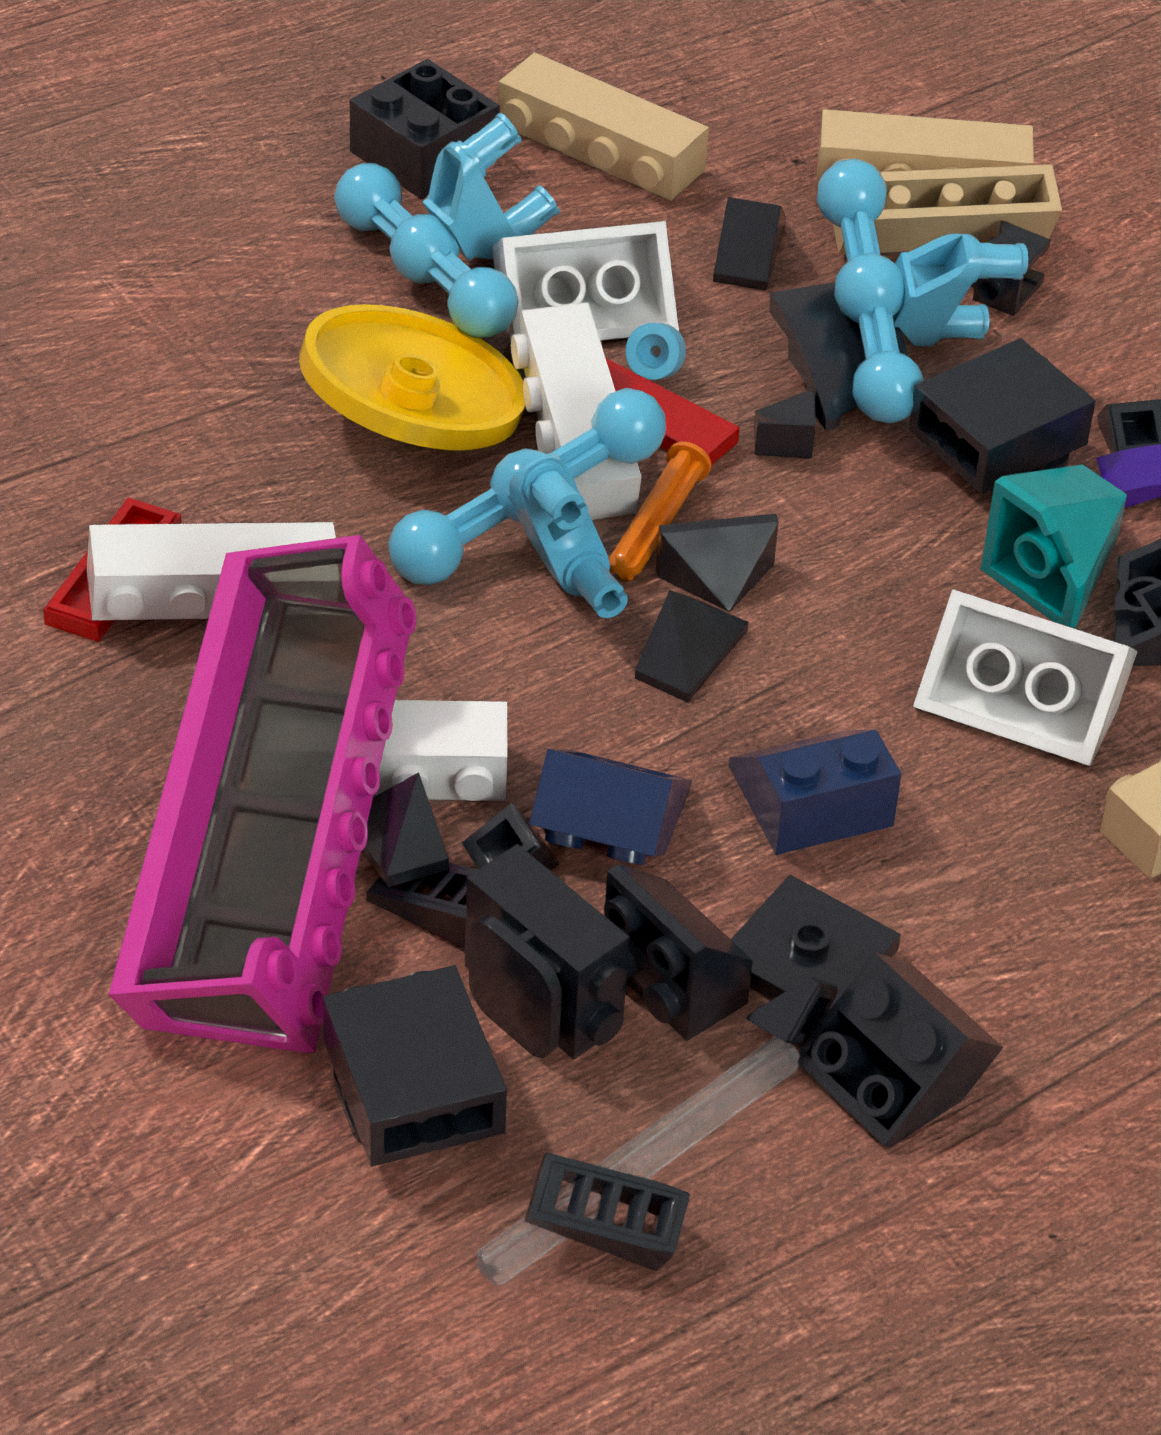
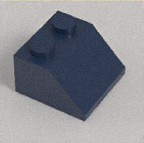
[729,729,902,855]
[529,749,692,865]

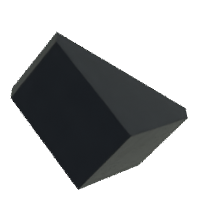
[713,197,786,290]

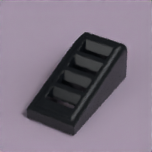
[366,863,477,948]
[524,1153,690,1271]

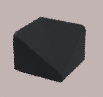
[754,391,815,458]

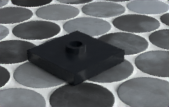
[731,875,901,1016]

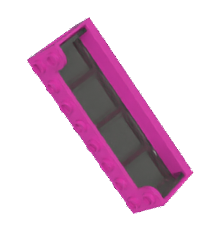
[109,535,416,1053]

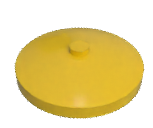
[299,304,525,450]

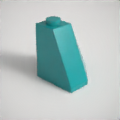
[980,464,1127,629]

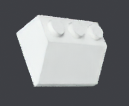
[492,221,679,341]
[913,589,1137,766]

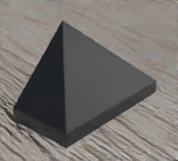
[656,514,779,612]
[635,590,749,703]
[362,772,450,887]

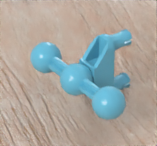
[334,113,560,338]
[817,159,1029,424]
[388,388,667,618]

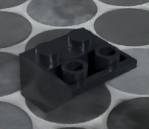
[349,59,500,199]
[604,864,753,1041]
[793,952,1003,1147]

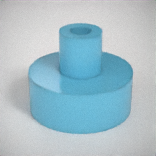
[626,323,686,380]

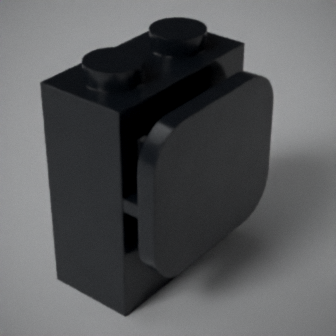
[908,338,1096,494]
[465,844,630,1060]
[323,965,507,1167]

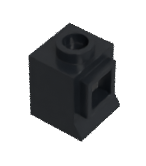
[971,220,1051,316]

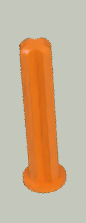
[609,442,711,581]

